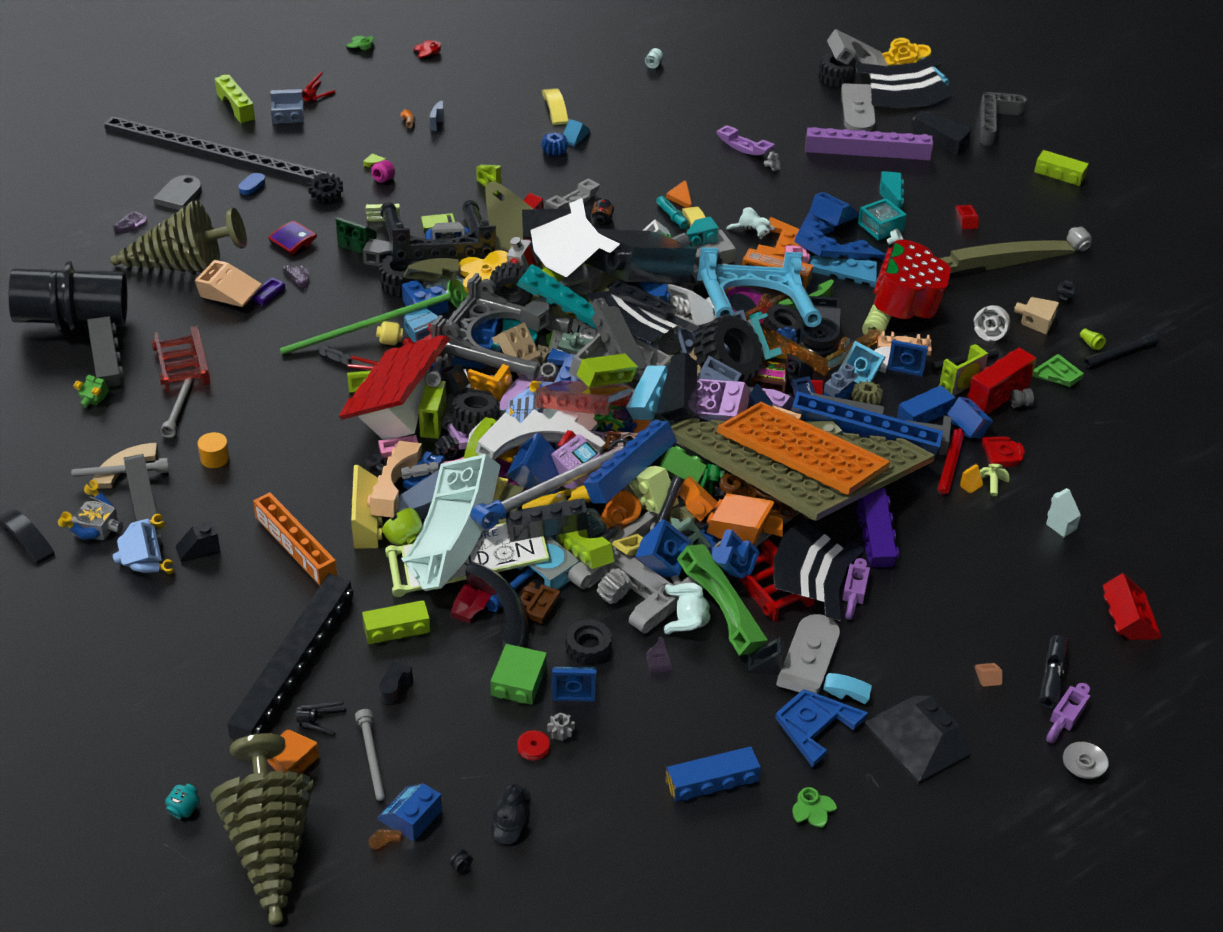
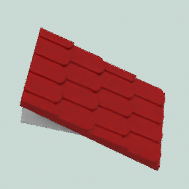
[338,335,450,440]

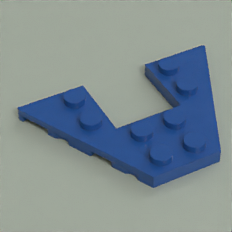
[794,213,886,261]

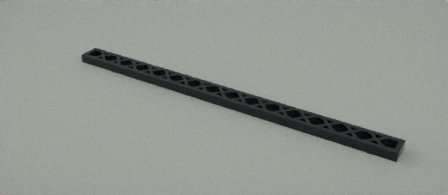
[104,116,333,182]

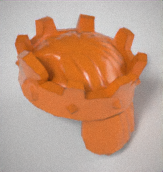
[599,490,642,532]

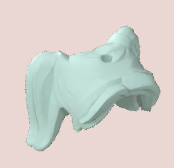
[664,583,710,634]

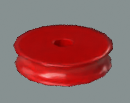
[517,730,550,760]

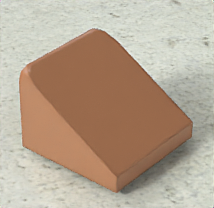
[975,663,1002,686]

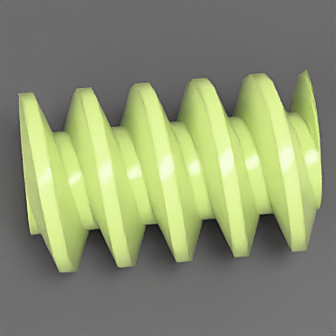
[862,305,892,338]

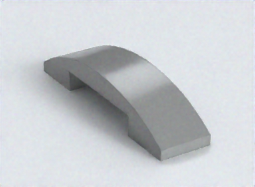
[545,178,600,209]

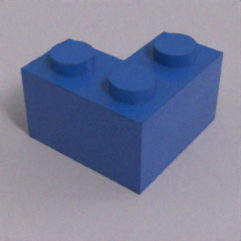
[402,280,448,315]

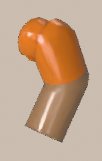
[400,109,415,128]

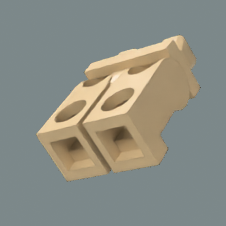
[492,322,541,377]

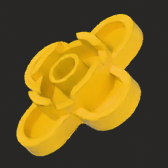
[882,38,931,66]
[458,250,513,293]

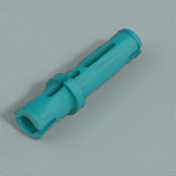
[656,196,690,229]

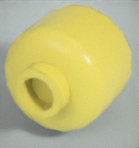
[376,321,403,346]

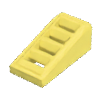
[612,534,643,556]

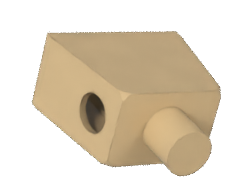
[1014,297,1059,334]

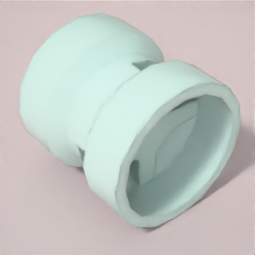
[645,48,664,68]

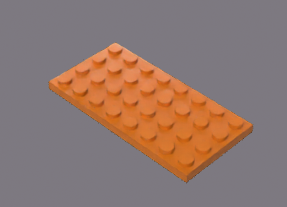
[717,402,890,495]

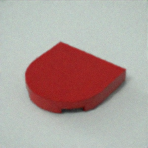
[982,437,1025,467]

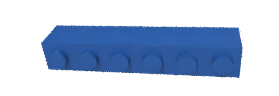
[583,420,677,503]

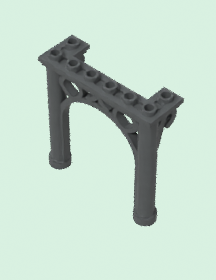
[430,273,573,380]

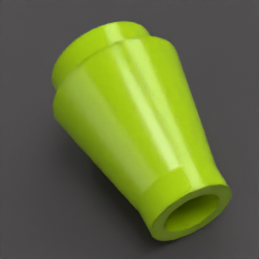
[1080,329,1106,350]

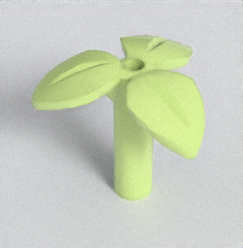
[980,464,1010,496]

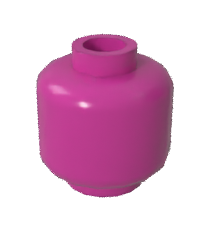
[371,160,395,183]

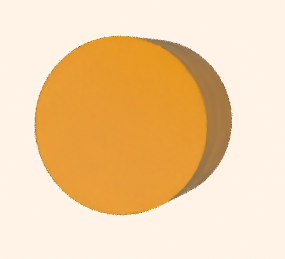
[198,432,229,468]

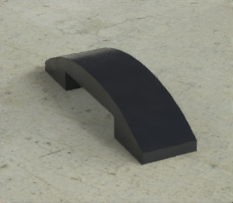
[0,509,55,564]

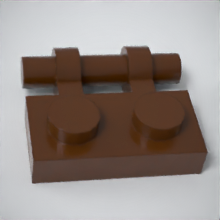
[520,582,560,624]

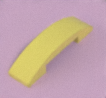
[542,88,568,125]

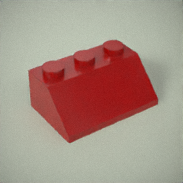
[1103,573,1162,640]

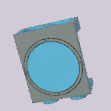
[518,536,580,590]

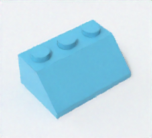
[626,366,668,421]

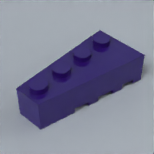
[855,488,899,567]

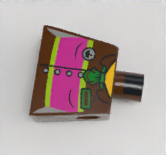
[750,358,786,394]

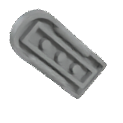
[841,84,875,132]
[776,615,840,694]

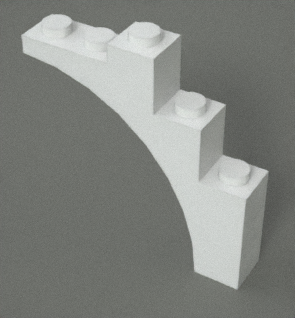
[475,406,606,460]

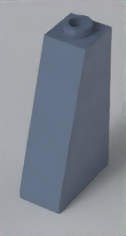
[390,470,439,521]

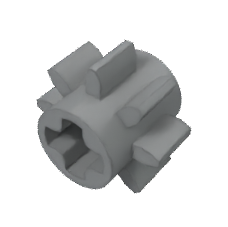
[547,713,575,741]

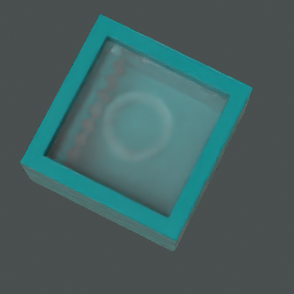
[858,198,907,240]

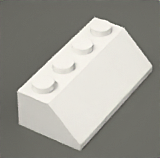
[667,284,715,325]

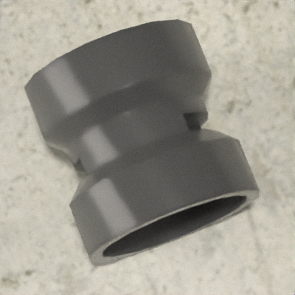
[1010,388,1034,408]

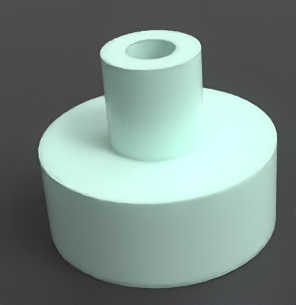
[887,229,903,245]

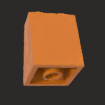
[706,493,774,545]

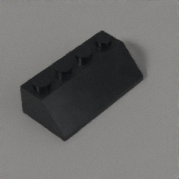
[522,208,591,241]
[505,498,590,542]

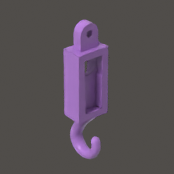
[842,558,870,620]
[1046,683,1090,743]

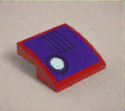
[268,221,317,256]

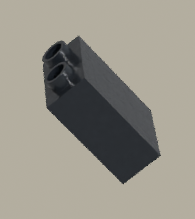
[584,229,697,283]

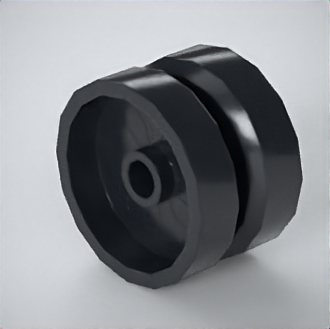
[798,317,840,361]

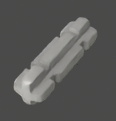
[401,462,439,479]

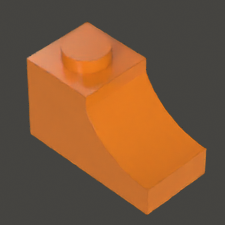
[679,476,717,522]

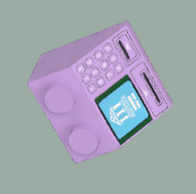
[551,434,600,489]

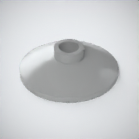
[1063,742,1108,779]

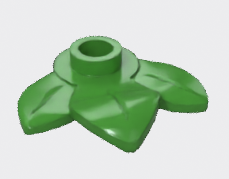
[346,36,374,50]
[792,787,837,827]

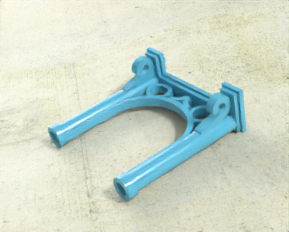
[697,247,822,327]

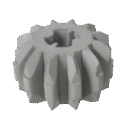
[597,568,632,604]

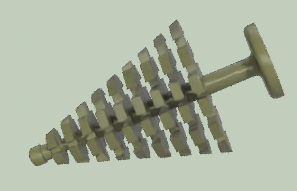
[111,200,247,273]
[210,734,314,925]

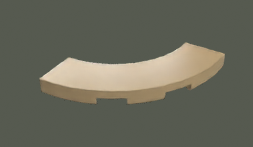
[92,443,158,489]

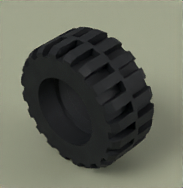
[694,314,763,382]

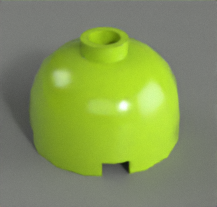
[381,508,422,546]

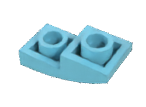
[823,673,872,704]

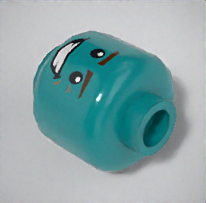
[165,783,200,819]

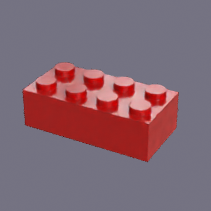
[968,347,1036,415]

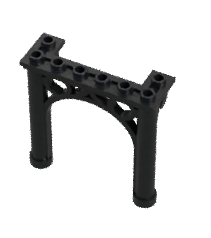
[380,200,496,262]

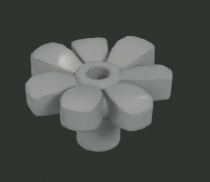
[764,151,781,172]

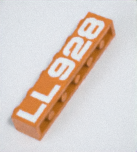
[253,492,337,586]

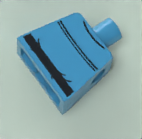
[404,308,439,342]

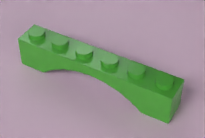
[677,544,768,656]

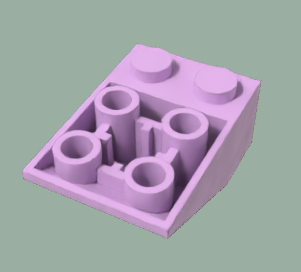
[696,379,751,421]

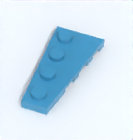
[809,256,877,287]

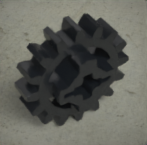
[308,173,343,202]

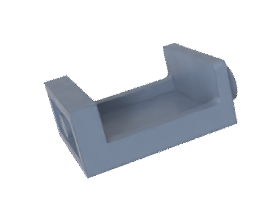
[271,89,303,124]

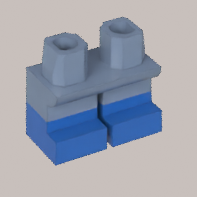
[823,363,859,399]

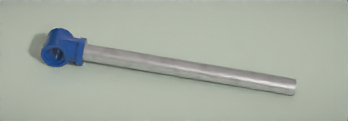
[471,446,624,530]

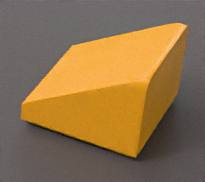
[960,464,983,493]

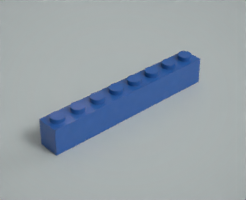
[791,391,943,456]

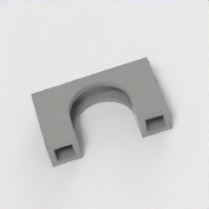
[827,29,888,76]

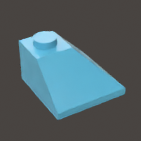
[838,341,886,383]

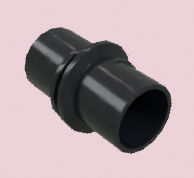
[8,261,128,333]

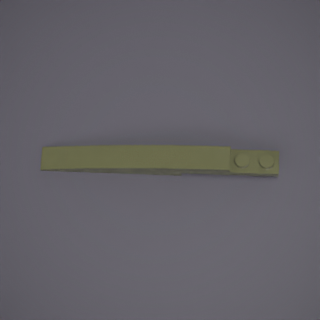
[939,241,1075,273]

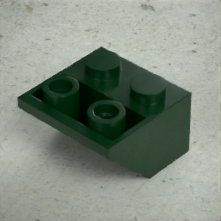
[335,217,377,254]

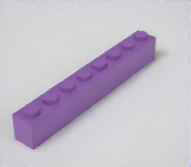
[805,127,933,160]

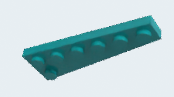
[516,264,597,329]

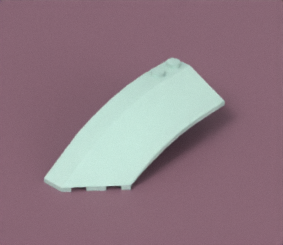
[401,454,500,591]

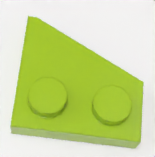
[476,165,502,195]

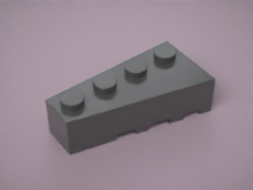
[87,316,124,387]

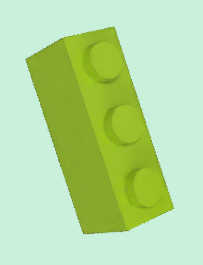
[1034,150,1088,186]
[576,353,638,388]
[362,600,430,644]

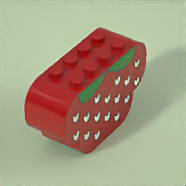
[873,239,951,319]

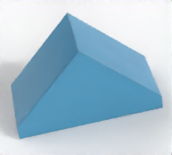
[563,119,590,146]

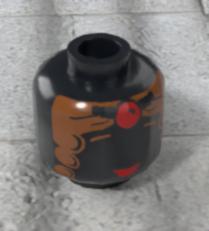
[591,199,614,224]

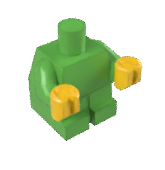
[73,375,109,408]

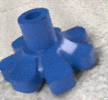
[775,327,798,346]

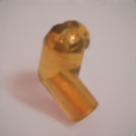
[368,829,402,849]

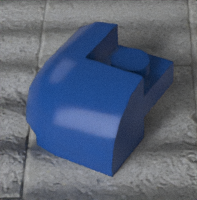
[712,530,760,578]

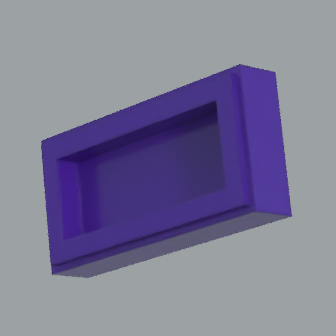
[250,277,286,305]

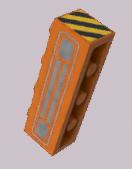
[742,248,813,290]

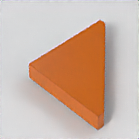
[666,180,691,208]

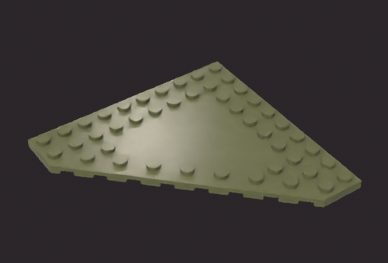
[671,418,935,521]

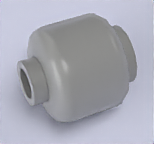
[1067,227,1092,252]

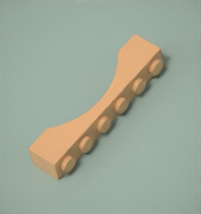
[367,441,422,518]

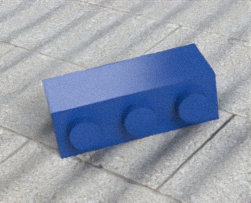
[897,385,956,423]

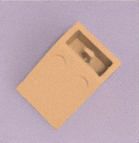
[195,260,262,307]

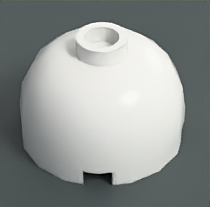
[974,305,1010,341]

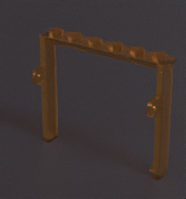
[745,293,880,376]

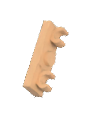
[877,331,932,355]

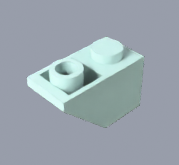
[1046,488,1081,537]

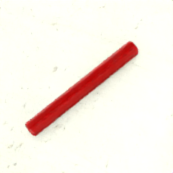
[938,428,964,495]

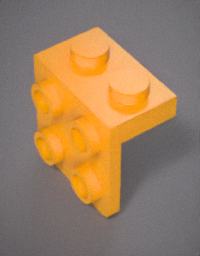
[467,364,513,403]

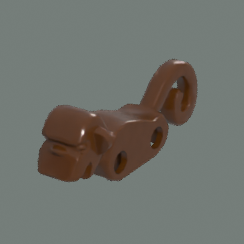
[719,472,821,521]

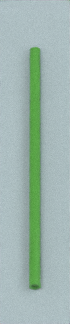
[280,293,451,355]

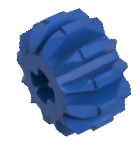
[541,132,568,156]

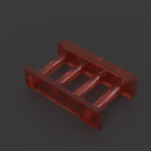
[151,325,211,392]

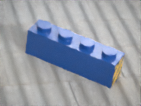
[666,746,761,802]

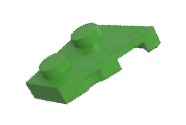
[1032,354,1084,387]

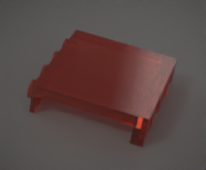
[536,380,633,415]

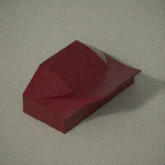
[451,584,492,623]

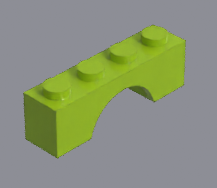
[215,74,255,123]
[555,529,614,569]

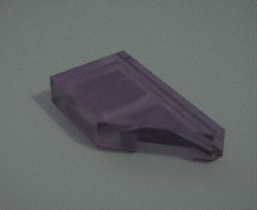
[113,211,147,231]
[646,637,672,674]

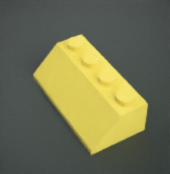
[351,465,383,549]

